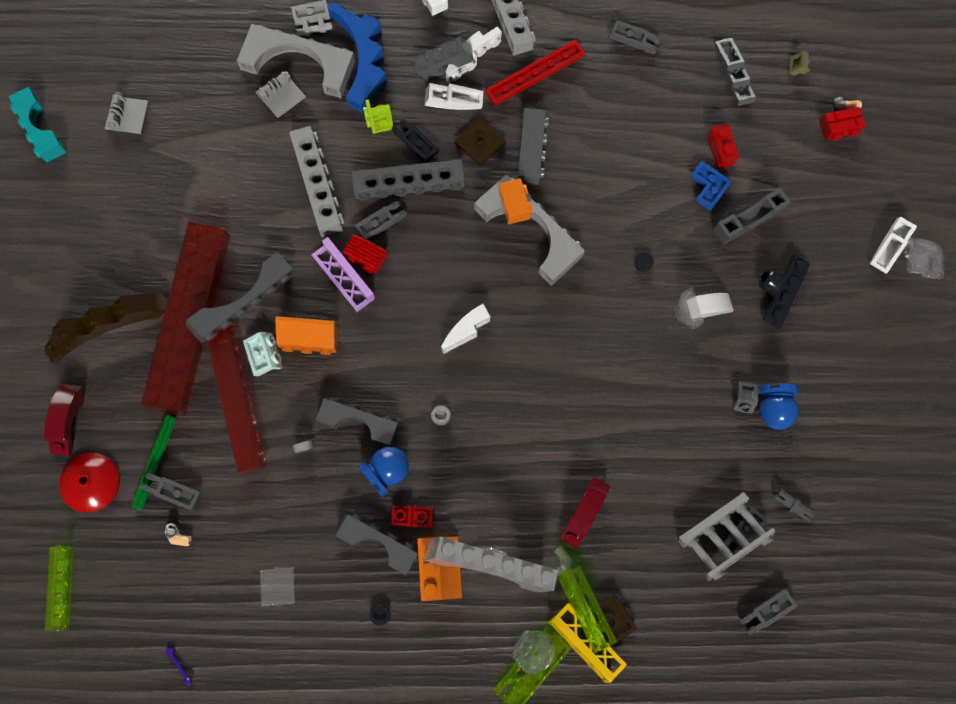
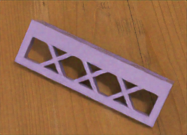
[311,237,375,312]

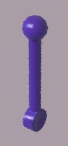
[165,648,193,686]

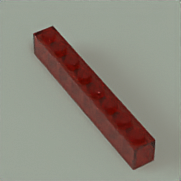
[207,323,266,475]

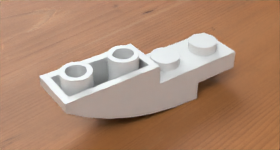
[446,27,502,83]

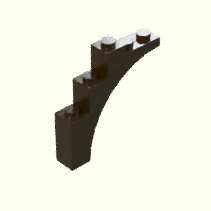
[45,292,168,363]

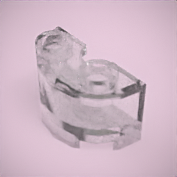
[675,286,704,328]

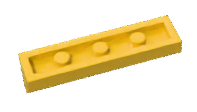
[548,603,627,683]

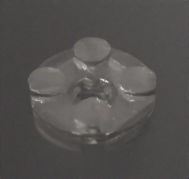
[512,630,555,674]

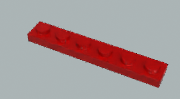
[485,39,585,107]

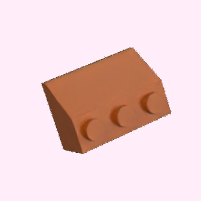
[275,316,339,355]
[418,537,462,601]

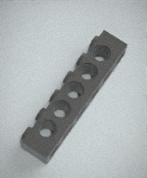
[351,159,464,200]

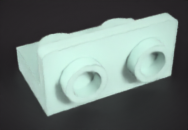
[243,332,283,376]

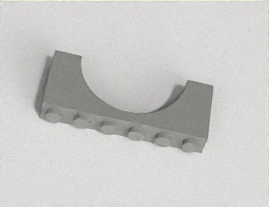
[237,24,355,98]
[474,174,585,286]
[424,537,558,592]

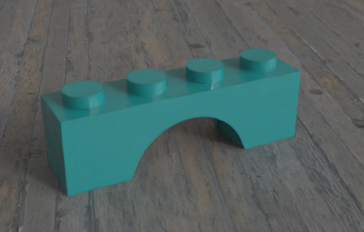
[9,87,67,163]

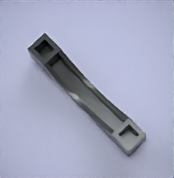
[186,252,293,343]

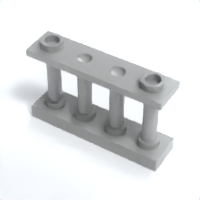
[678,492,775,581]

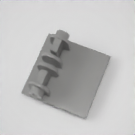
[256,71,306,118]
[105,92,149,134]

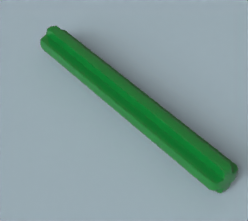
[131,415,176,510]

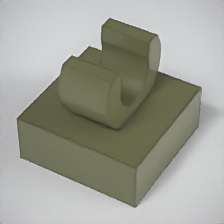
[789,51,810,76]

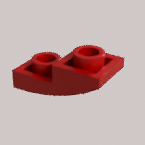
[391,505,435,528]

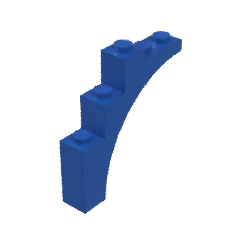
[328,2,387,114]

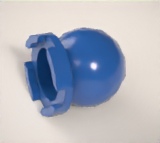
[758,384,799,430]
[358,447,409,498]

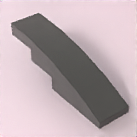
[715,38,756,106]

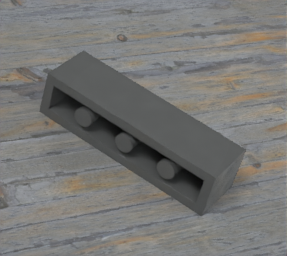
[517,108,549,185]

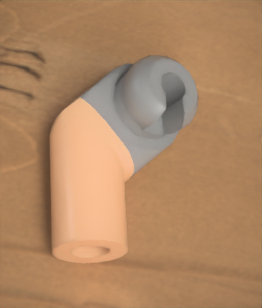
[833,97,862,110]
[165,523,192,546]

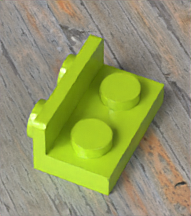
[363,99,393,134]

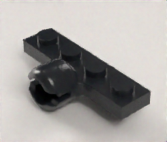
[759,255,810,329]

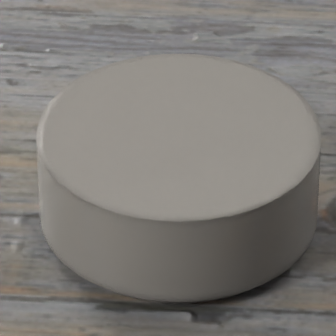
[431,405,451,425]
[293,440,314,453]

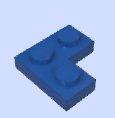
[690,161,732,211]

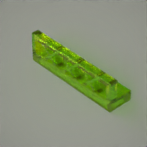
[45,546,73,631]
[558,566,617,654]
[493,627,571,704]

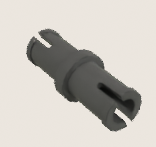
[774,488,816,522]

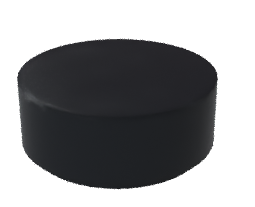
[634,252,654,272]
[370,604,391,625]

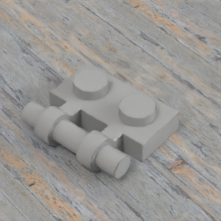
[291,0,332,37]

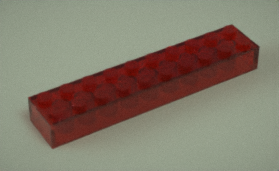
[141,222,230,416]

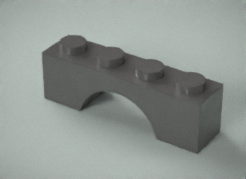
[713,187,791,245]
[316,397,399,447]
[335,514,418,576]

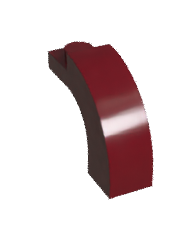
[44,384,84,456]
[559,476,611,549]

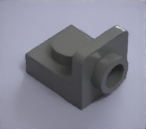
[734,381,758,414]

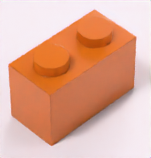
[498,178,533,225]

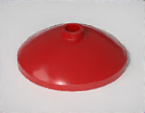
[59,453,120,512]

